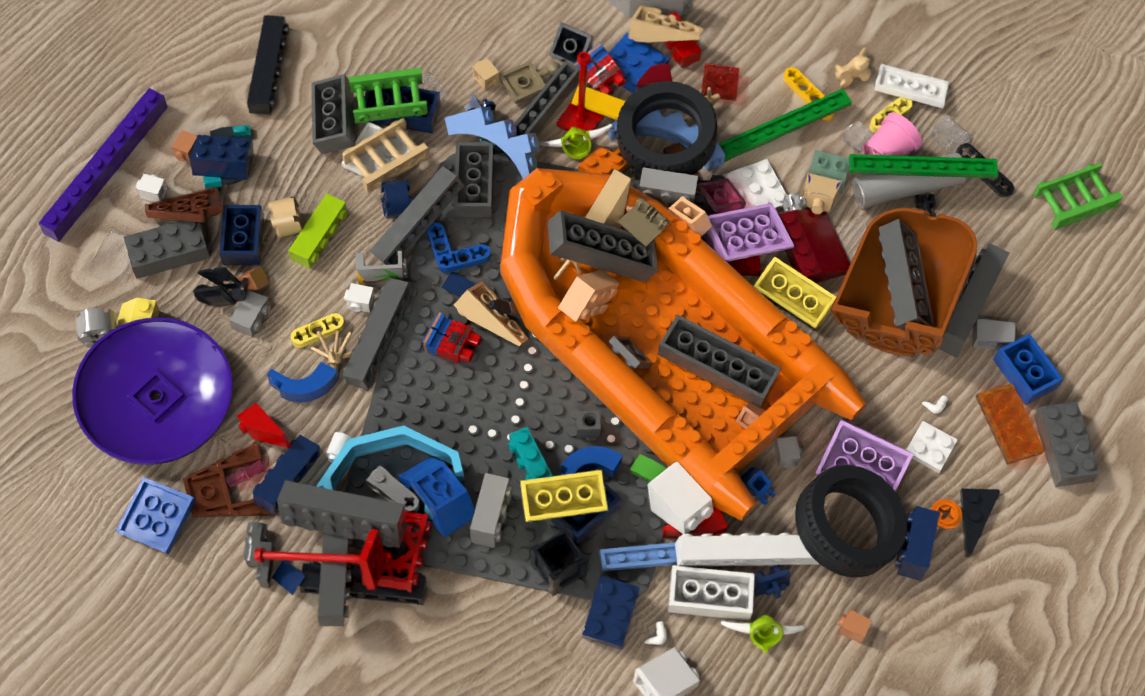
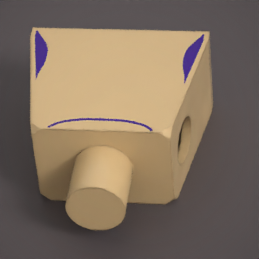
[804,173,842,214]

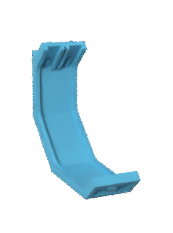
[316,426,465,490]

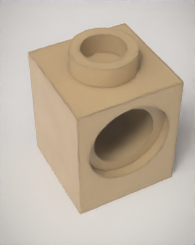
[472,58,499,90]

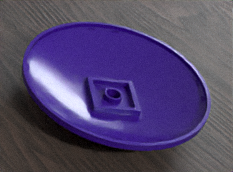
[72,317,233,465]

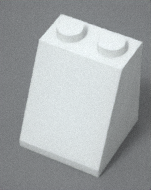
[647,462,713,534]
[633,647,700,696]

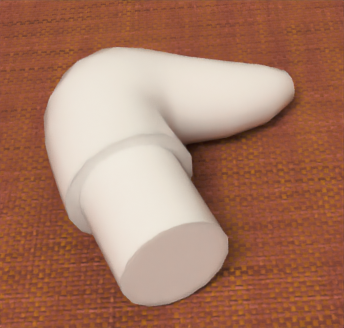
[922,396,948,414]
[645,621,667,645]

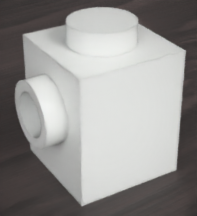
[136,174,168,202]
[344,283,375,313]

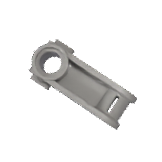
[366,466,419,513]

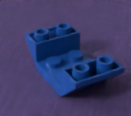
[397,457,475,538]

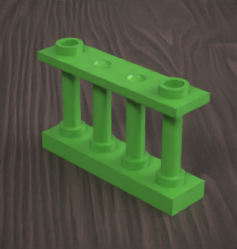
[349,68,428,123]
[1033,163,1123,230]

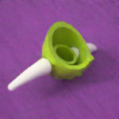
[539,124,613,159]
[721,615,805,653]

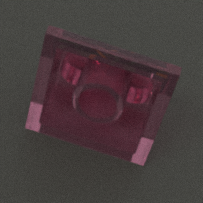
[696,178,746,214]

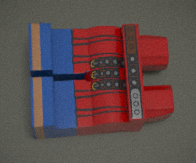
[574,42,626,95]
[422,312,482,364]

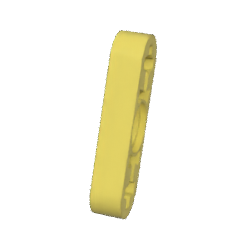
[870,97,912,133]
[291,313,344,348]

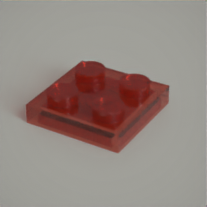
[701,64,740,101]

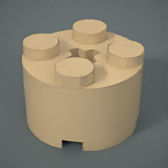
[268,196,304,238]

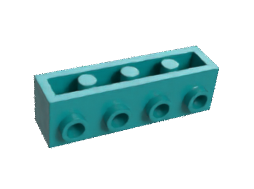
[507,427,553,480]

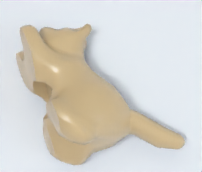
[835,47,871,88]

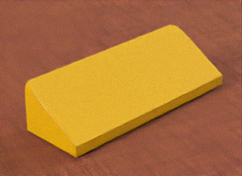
[572,85,625,120]

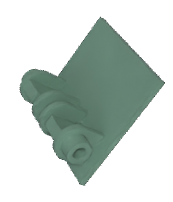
[810,150,849,194]

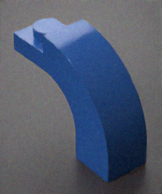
[267,362,339,402]
[560,446,623,478]

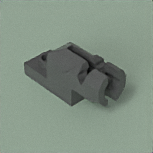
[243,522,275,588]

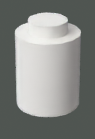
[326,432,351,463]

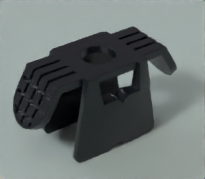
[193,267,249,307]

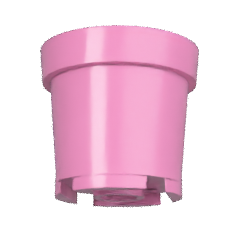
[862,113,923,156]

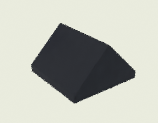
[549,22,593,65]

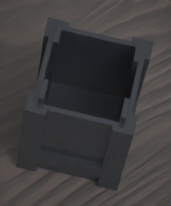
[530,527,588,597]

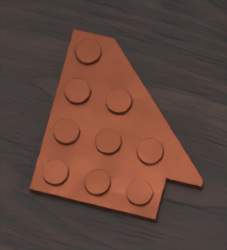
[145,187,223,222]

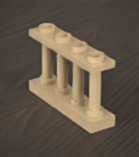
[342,118,429,194]

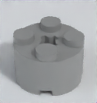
[76,308,117,348]

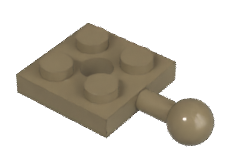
[499,61,561,105]

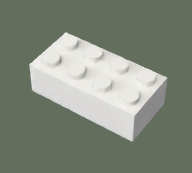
[668,566,754,621]

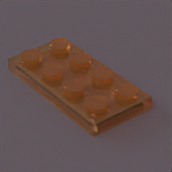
[975,383,1044,465]

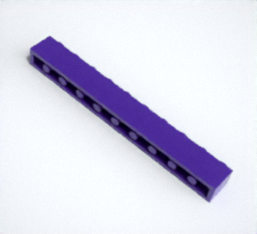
[39,88,168,242]

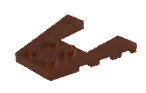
[183,441,277,518]

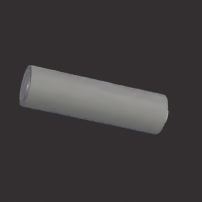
[853,153,966,209]

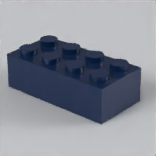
[364,86,441,134]

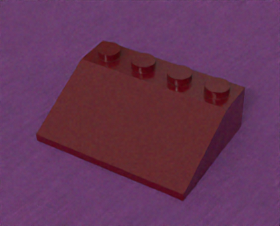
[778,210,850,283]

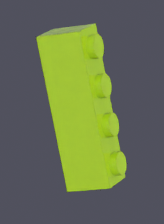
[288,193,348,269]

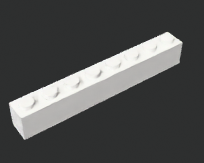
[675,533,819,567]

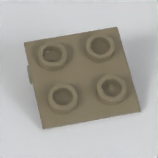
[618,197,671,247]

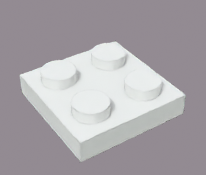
[906,421,958,473]

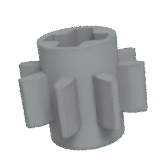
[783,193,806,212]

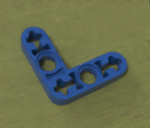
[427,222,491,273]

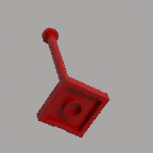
[556,51,605,132]
[254,530,387,590]

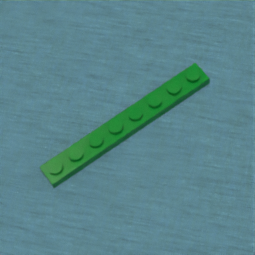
[719,88,852,162]
[849,154,998,179]

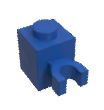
[740,467,776,505]

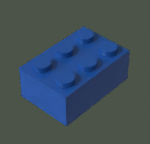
[993,333,1063,405]

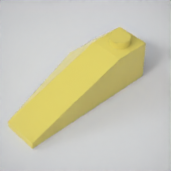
[117,298,160,327]

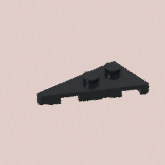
[960,488,1000,557]

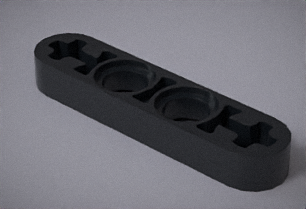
[956,143,1014,198]

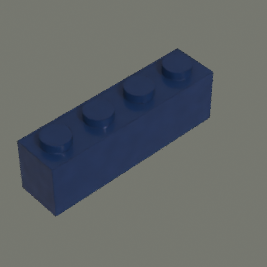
[253,435,320,514]

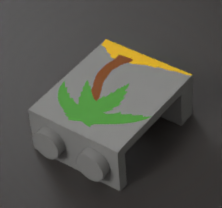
[356,251,408,287]

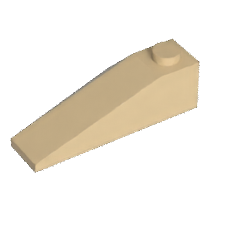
[628,4,703,42]
[585,169,631,229]
[454,281,528,346]

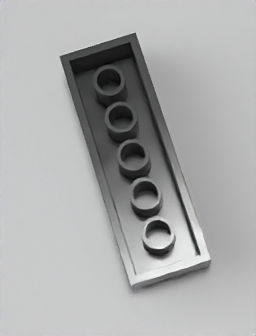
[548,210,659,282]
[879,219,935,330]
[937,243,1010,358]
[657,314,781,408]
[277,480,407,548]

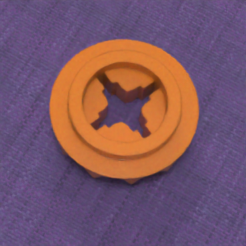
[931,499,962,530]

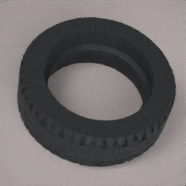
[617,81,717,175]
[795,465,907,578]

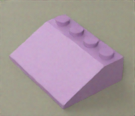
[703,203,794,262]
[816,419,914,492]

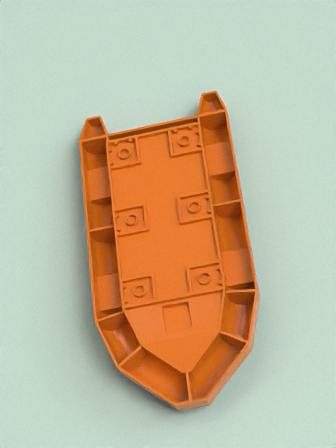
[500,168,867,521]

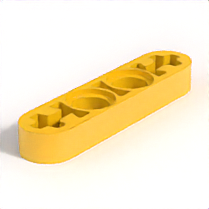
[783,67,835,120]

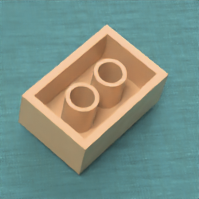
[558,270,619,322]

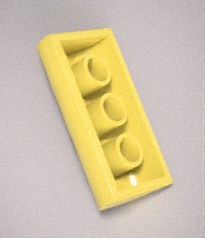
[754,256,836,329]
[521,470,608,522]

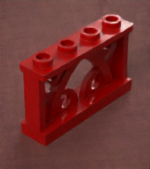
[362,512,432,592]

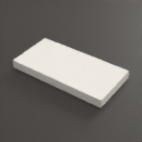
[874,64,949,108]

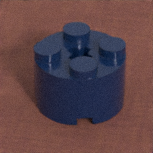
[381,180,413,219]

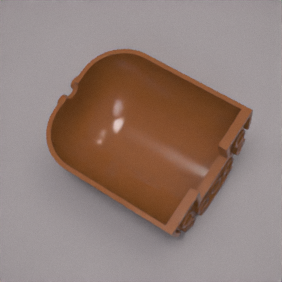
[831,208,977,357]

